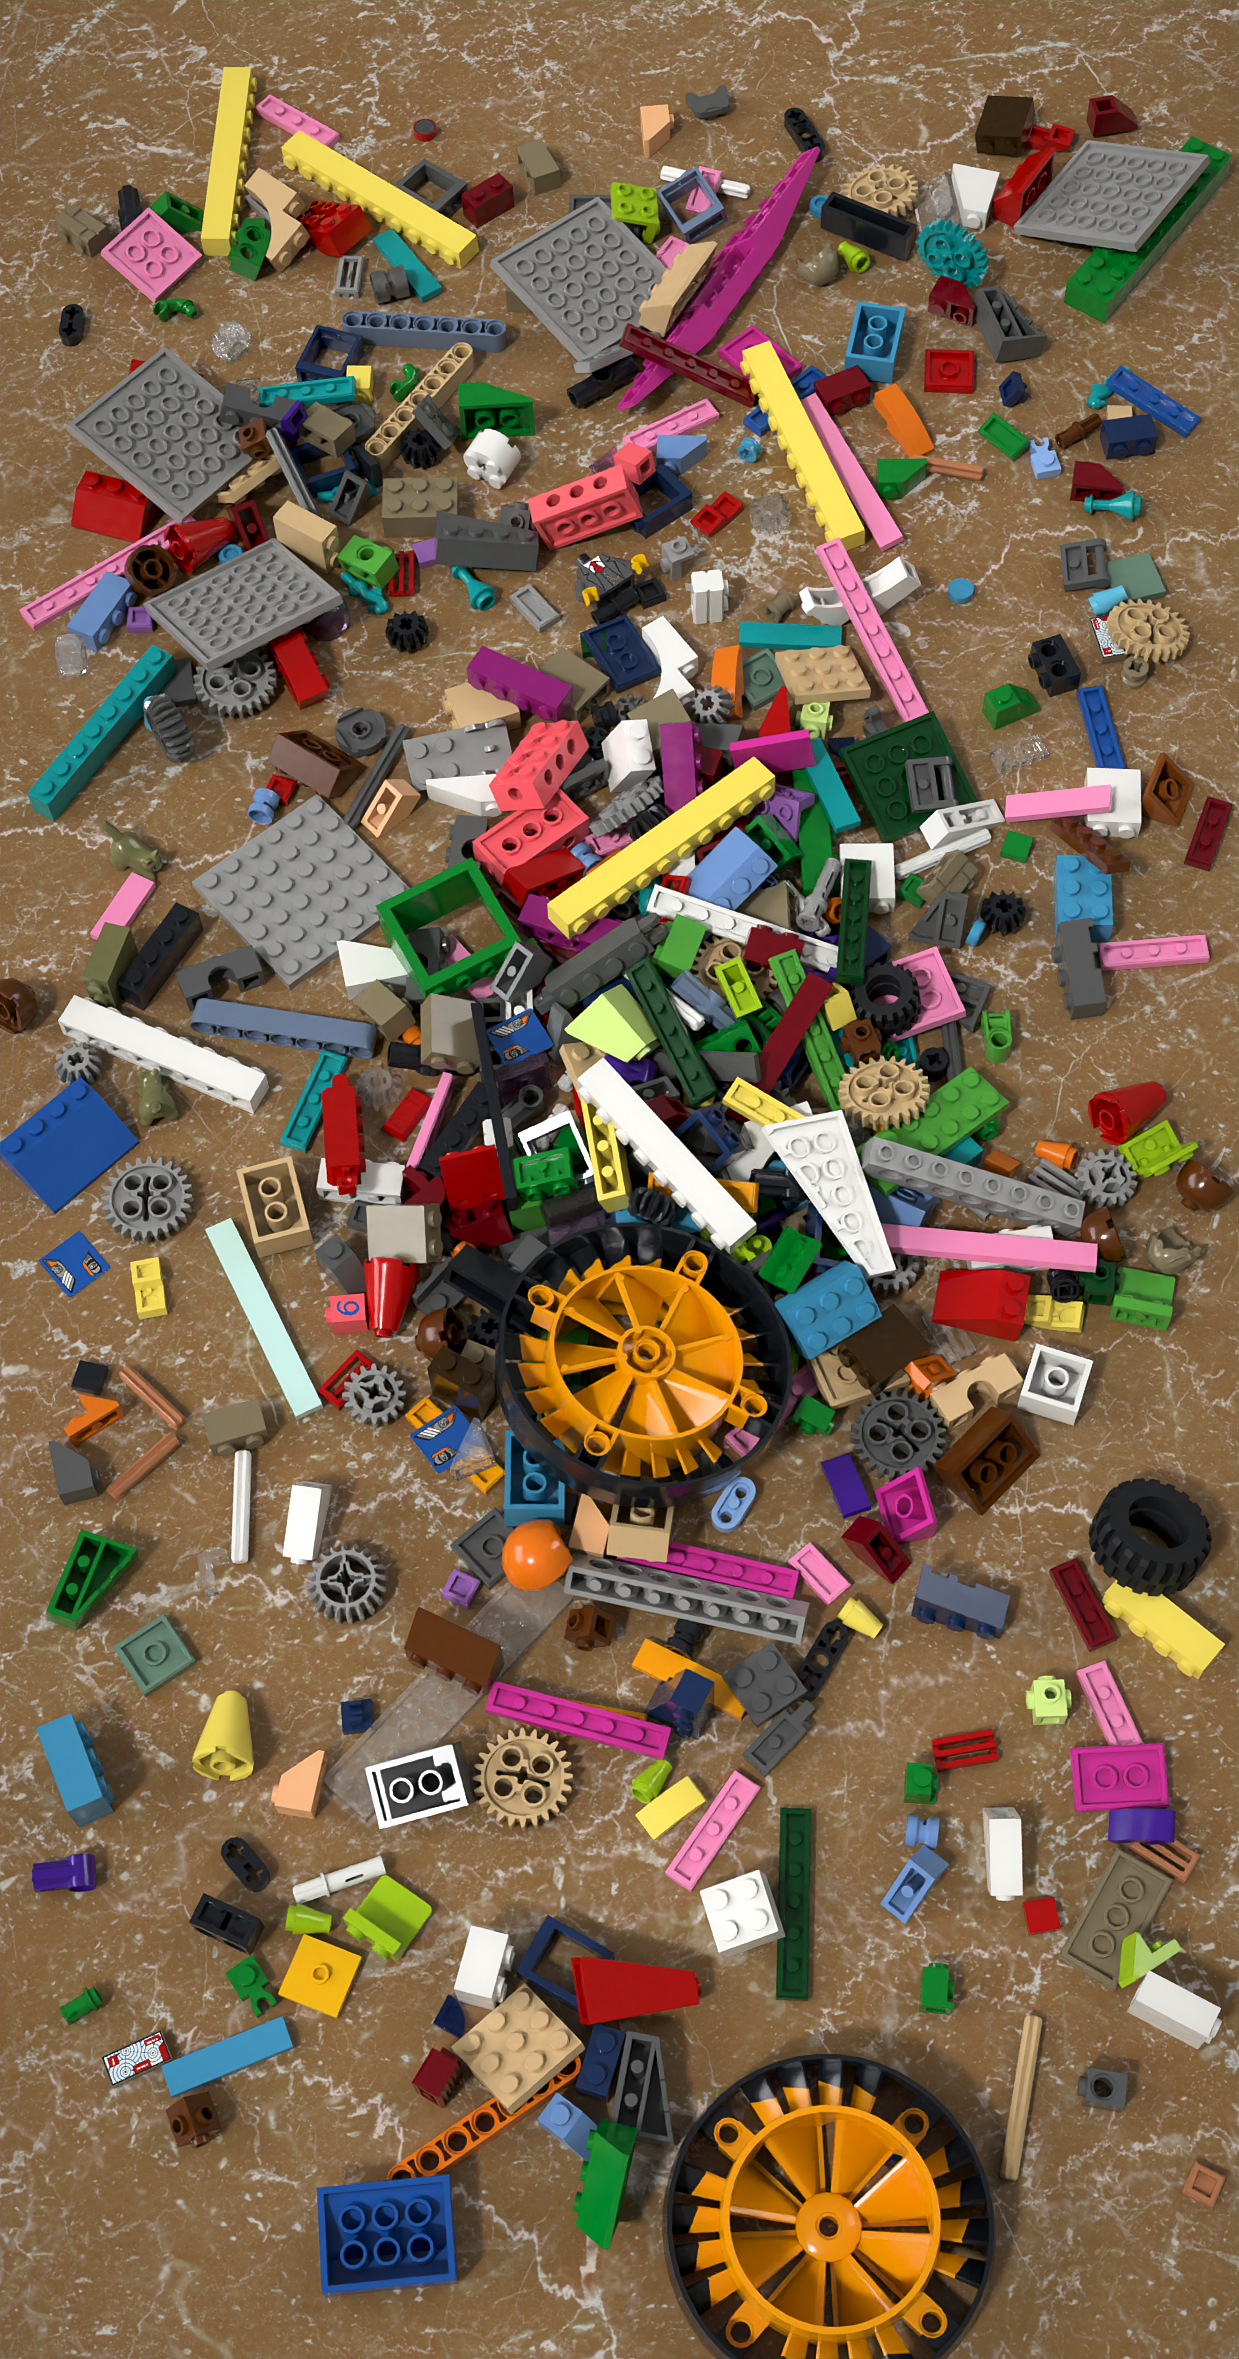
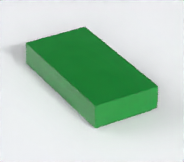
[978,412,1031,462]

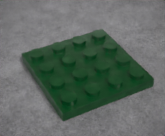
[838,711,978,843]

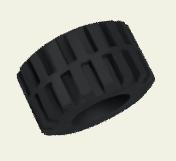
[849,962,921,1038]

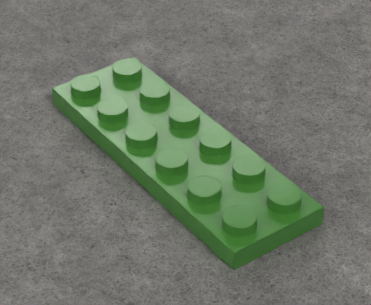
[855,1066,1009,1198]

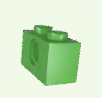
[337,535,400,590]

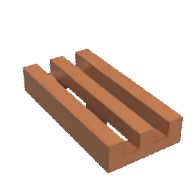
[1129,1839,1201,1884]

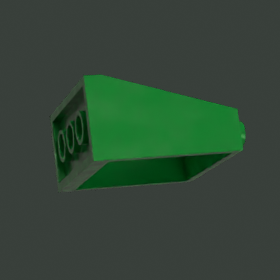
[376,857,521,1000]

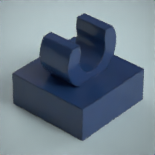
[999,371,1030,408]
[341,1699,374,1735]

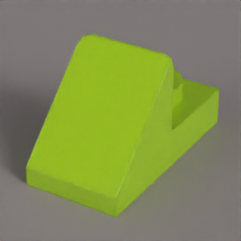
[714,957,762,1020]
[1118,1932,1182,1988]

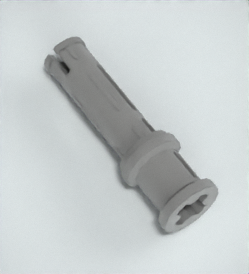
[796,858,842,932]

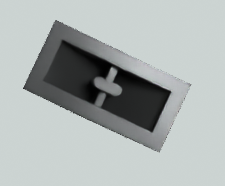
[328,470,370,525]

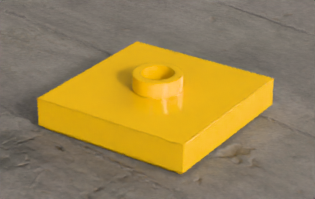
[278,1934,363,2019]

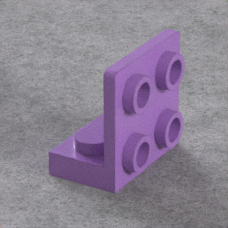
[750,784,815,846]

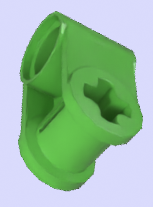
[980,1010,1012,1063]

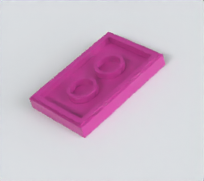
[718,325,803,380]
[729,729,816,773]
[1069,1743,1170,1812]

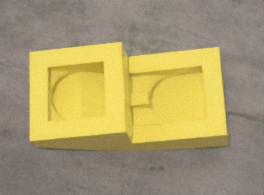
[130,1257,168,1320]
[1024,1295,1085,1333]
[636,1776,707,1840]

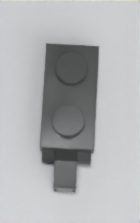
[742,1700,816,1777]

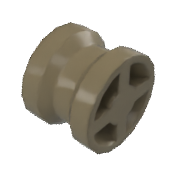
[1120,656,1149,689]

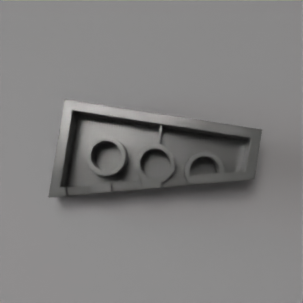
[434,511,539,571]

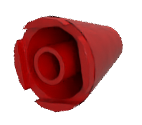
[164,517,236,574]
[1088,1081,1166,1146]
[363,1257,421,1338]

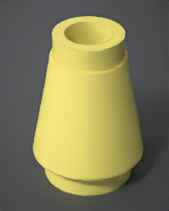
[837,1597,884,1639]

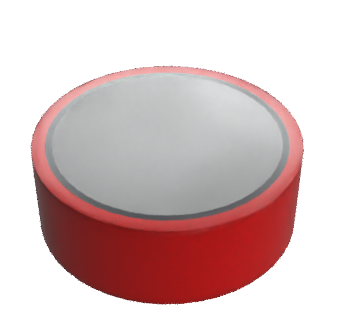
[413,119,437,142]

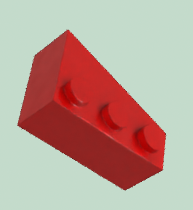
[266,627,330,710]

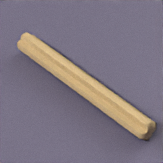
[1000,2015,1042,2181]

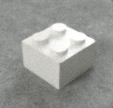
[1017,1343,1093,1426]
[700,1870,786,1958]
[454,1925,516,2010]

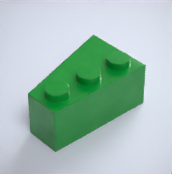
[46,1529,138,1631]

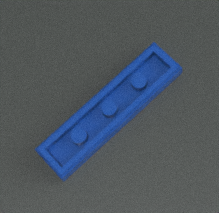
[1105,365,1201,438]
[743,366,827,438]
[1076,685,1126,769]

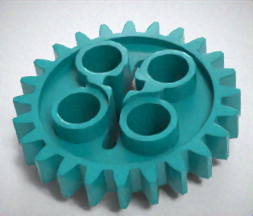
[916,218,990,289]

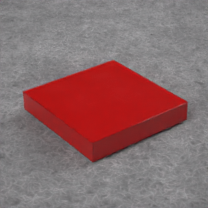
[924,349,974,394]

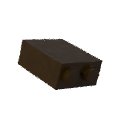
[975,95,1035,155]
[837,1304,932,1396]
[427,1345,497,1423]

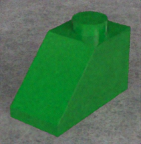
[150,191,204,234]
[876,458,927,499]
[982,683,1041,730]

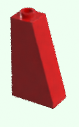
[571,1957,702,2024]

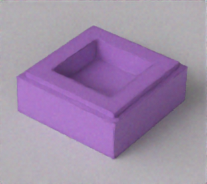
[412,538,435,569]
[127,607,154,633]
[441,1568,482,1610]

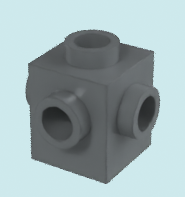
[499,502,536,531]

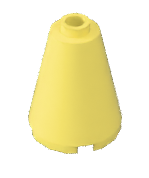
[192,1691,254,1781]

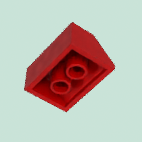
[991,147,1056,227]
[71,470,159,543]

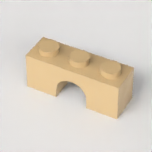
[929,1352,1024,1433]

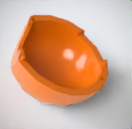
[502,1519,572,1591]

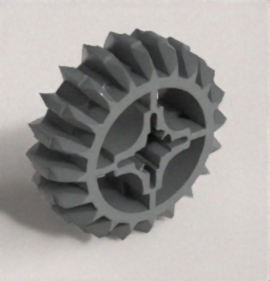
[143,693,195,763]

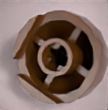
[124,544,176,596]
[0,978,37,1034]
[1176,1159,1235,1212]
[1076,1206,1127,1263]
[415,1307,467,1362]

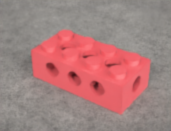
[528,464,643,551]
[489,720,589,811]
[472,788,590,886]

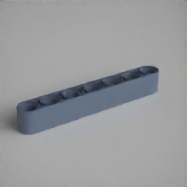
[342,311,507,353]
[190,998,379,1059]

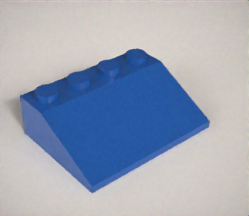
[0,1077,140,1214]
[317,2174,459,2297]

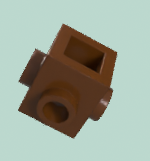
[238,417,275,461]
[839,1018,882,1067]
[564,1605,616,1652]
[165,2091,222,2149]

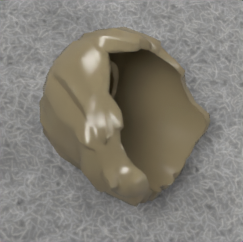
[796,243,839,286]
[1145,1227,1202,1275]

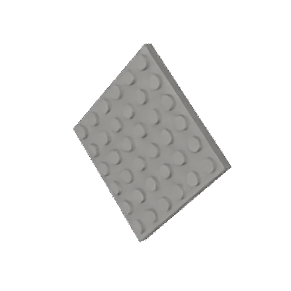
[1013,140,1210,252]
[490,197,666,361]
[66,346,254,524]
[143,538,343,672]
[192,794,410,990]

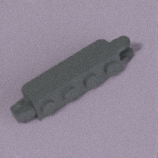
[533,912,669,1015]

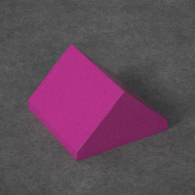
[875,1467,937,1545]

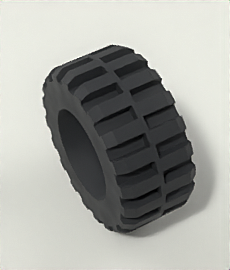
[1089,1478,1212,1597]

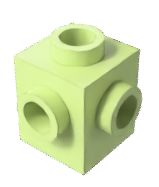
[795,702,833,741]
[1026,1676,1071,1725]

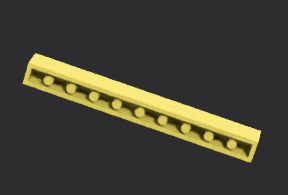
[201,67,257,256]
[281,130,479,270]
[740,340,865,551]
[547,757,775,939]

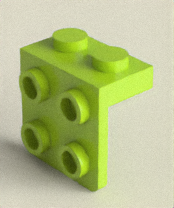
[610,182,660,245]
[1117,1120,1199,1178]
[343,1875,432,1962]

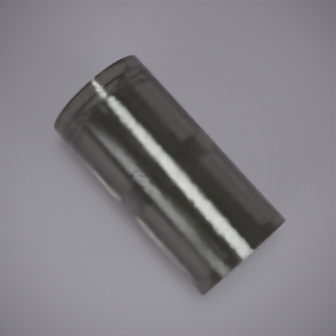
[539,1182,603,1229]

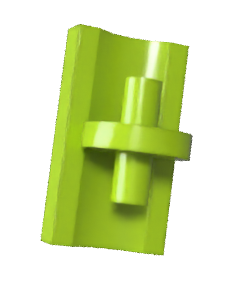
[727,1235,773,1266]

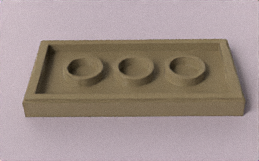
[1057,1847,1173,1992]

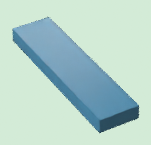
[161,2016,294,2098]

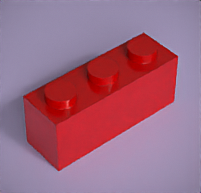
[500,847,586,910]

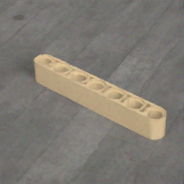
[365,342,474,471]

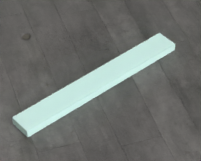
[205,1218,323,1420]

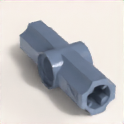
[671,970,742,1030]

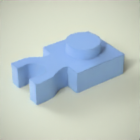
[1028,437,1061,480]

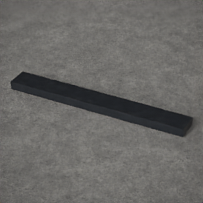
[470,1002,519,1212]

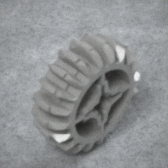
[306,1543,388,1624]

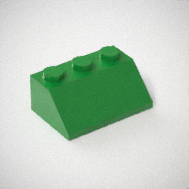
[572,2119,639,2250]

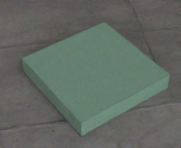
[1106,552,1166,606]
[742,648,789,711]
[113,1613,197,1697]

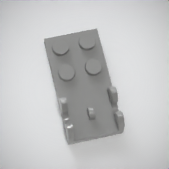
[402,718,512,792]

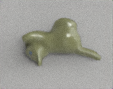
[101,820,168,882]
[135,1068,179,1127]

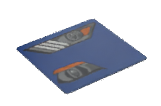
[487,1008,554,1068]
[39,1231,110,1297]
[410,1405,485,1474]

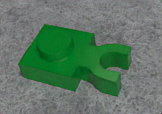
[225,1955,278,2018]

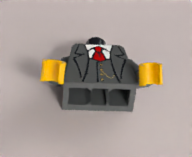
[574,553,649,611]

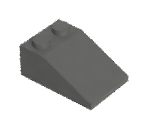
[365,1741,477,1829]

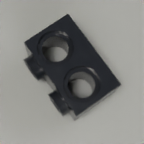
[1028,634,1081,697]
[189,1893,265,1956]

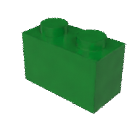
[742,813,803,874]

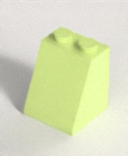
[564,984,661,1062]

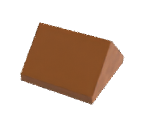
[1141,752,1194,827]

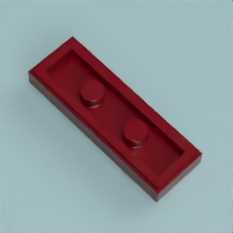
[1184,796,1233,872]
[1049,1558,1118,1652]

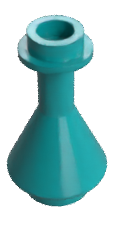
[1084,491,1141,521]
[451,565,496,611]

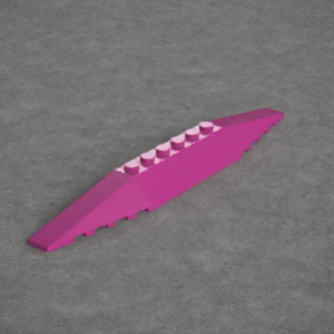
[617,146,820,411]

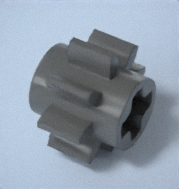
[616,693,644,722]

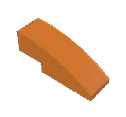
[874,383,935,458]
[711,645,745,722]

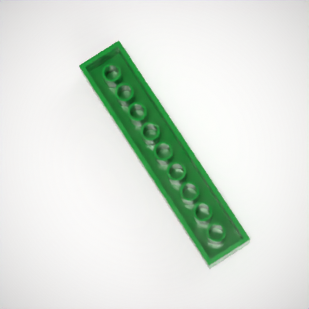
[1064,136,1233,323]

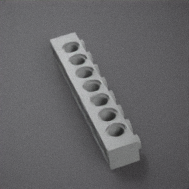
[859,1136,1085,1237]
[564,1552,810,1645]

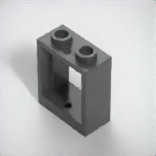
[394,159,468,218]

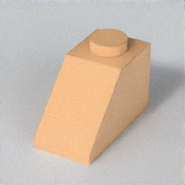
[640,104,674,158]
[361,779,421,838]
[568,1493,611,1558]
[271,1750,328,1819]

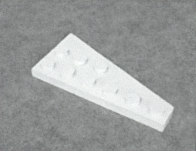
[761,1110,896,1279]

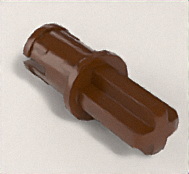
[1055,413,1102,449]

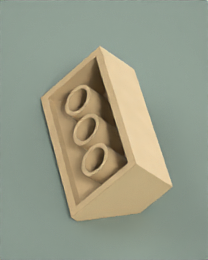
[638,241,718,338]

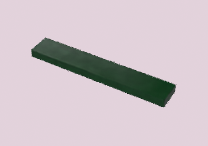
[836,858,872,985]
[625,956,719,1108]
[776,1807,812,2001]

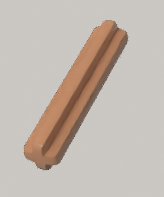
[911,454,984,481]
[119,1365,186,1430]
[107,1432,180,1501]

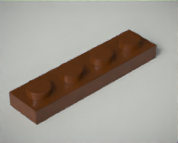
[1050,816,1131,875]

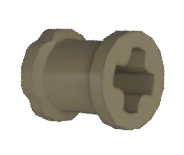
[763,589,796,623]

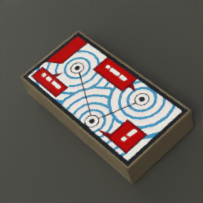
[1088,614,1127,664]
[101,2029,174,2089]

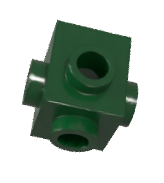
[1077,1258,1120,1306]

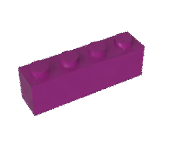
[467,645,573,723]
[660,721,704,816]
[517,893,623,953]

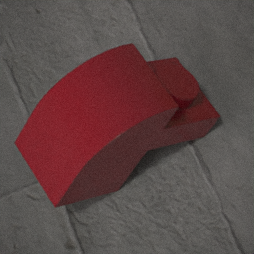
[402,1165,447,1219]

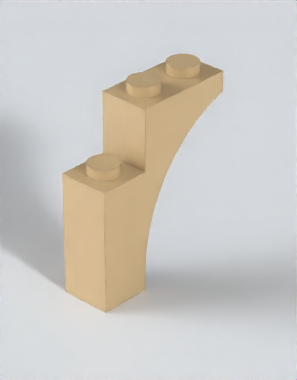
[244,168,311,273]

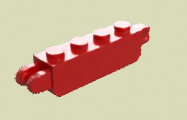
[321,1074,366,1195]

